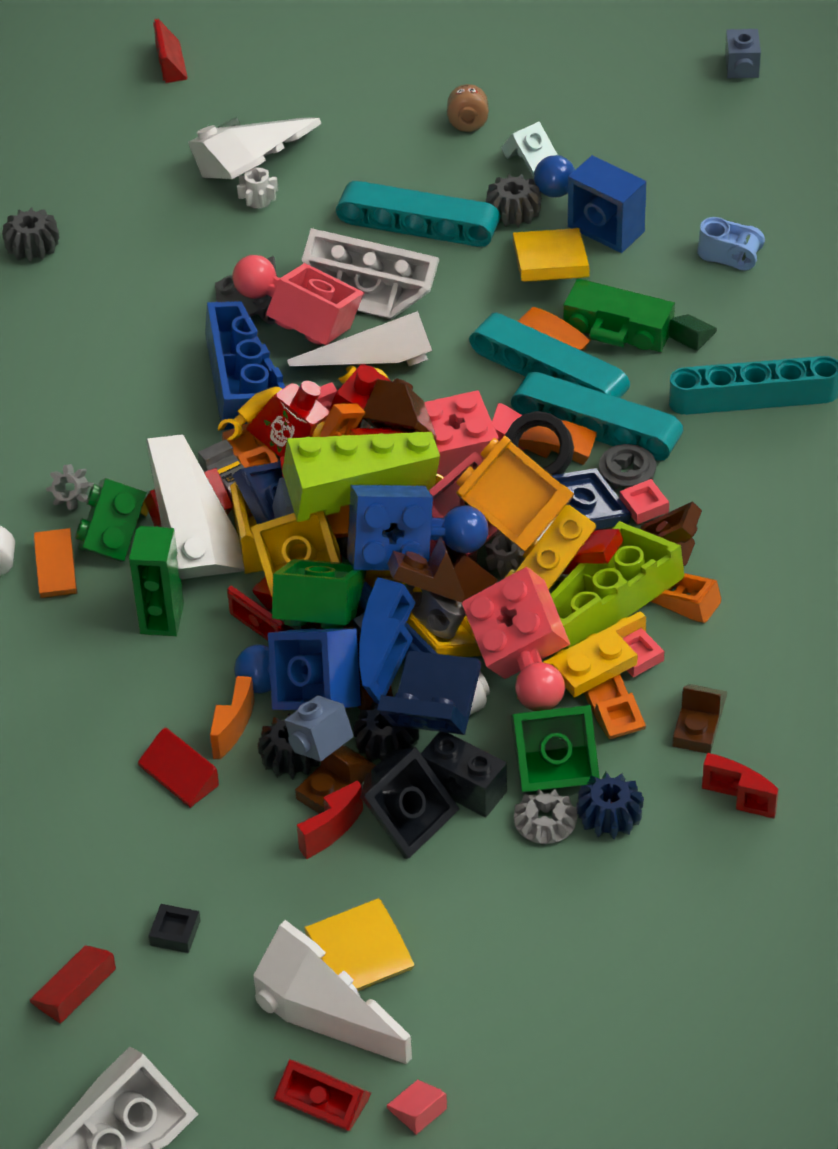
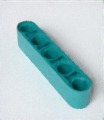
[336,181,500,247]
[469,313,630,398]
[669,356,838,415]
[510,372,683,461]

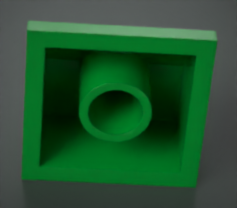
[272,559,366,629]
[511,705,600,792]

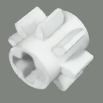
[237,167,278,209]

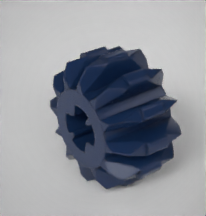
[576,771,644,839]

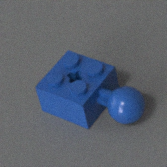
[534,155,647,253]
[347,485,489,570]
[234,628,361,710]

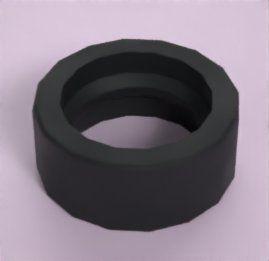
[505,411,574,475]

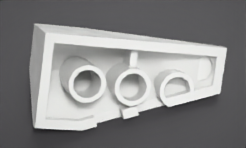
[287,311,432,366]
[253,920,412,1064]

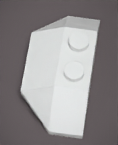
[302,228,439,320]

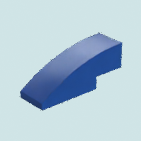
[359,577,416,704]

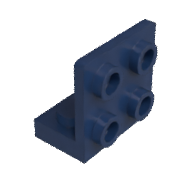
[377,651,482,735]

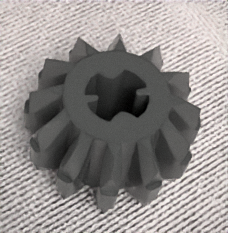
[486,174,541,228]
[2,207,60,262]

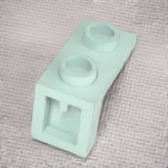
[501,122,558,178]

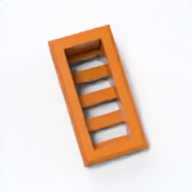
[651,573,721,623]

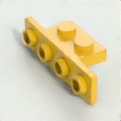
[505,504,596,590]
[516,611,646,700]

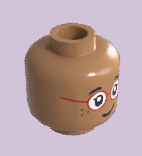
[447,84,489,132]

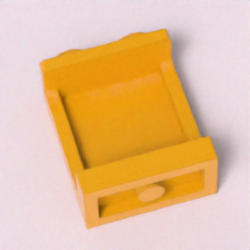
[456,436,574,553]

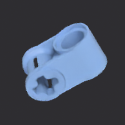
[697,217,765,270]

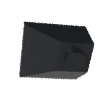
[360,747,460,859]

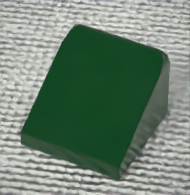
[669,314,717,351]

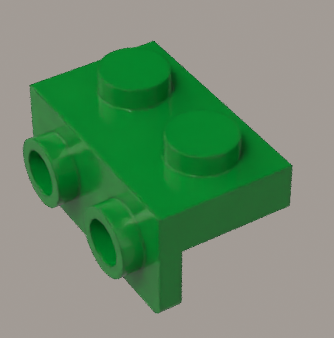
[75,478,147,562]

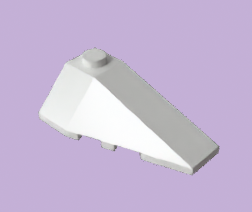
[188,118,322,179]
[146,434,244,579]
[38,1047,198,1149]

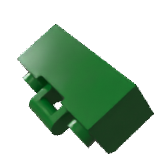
[563,278,675,352]
[129,526,184,637]

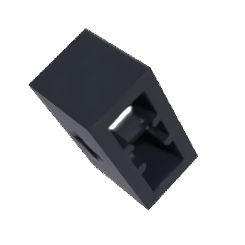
[421,732,507,818]

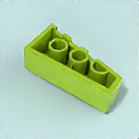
[282,432,440,522]
[550,521,684,652]

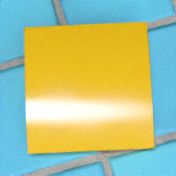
[304,898,415,991]

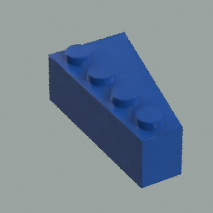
[205,301,286,430]

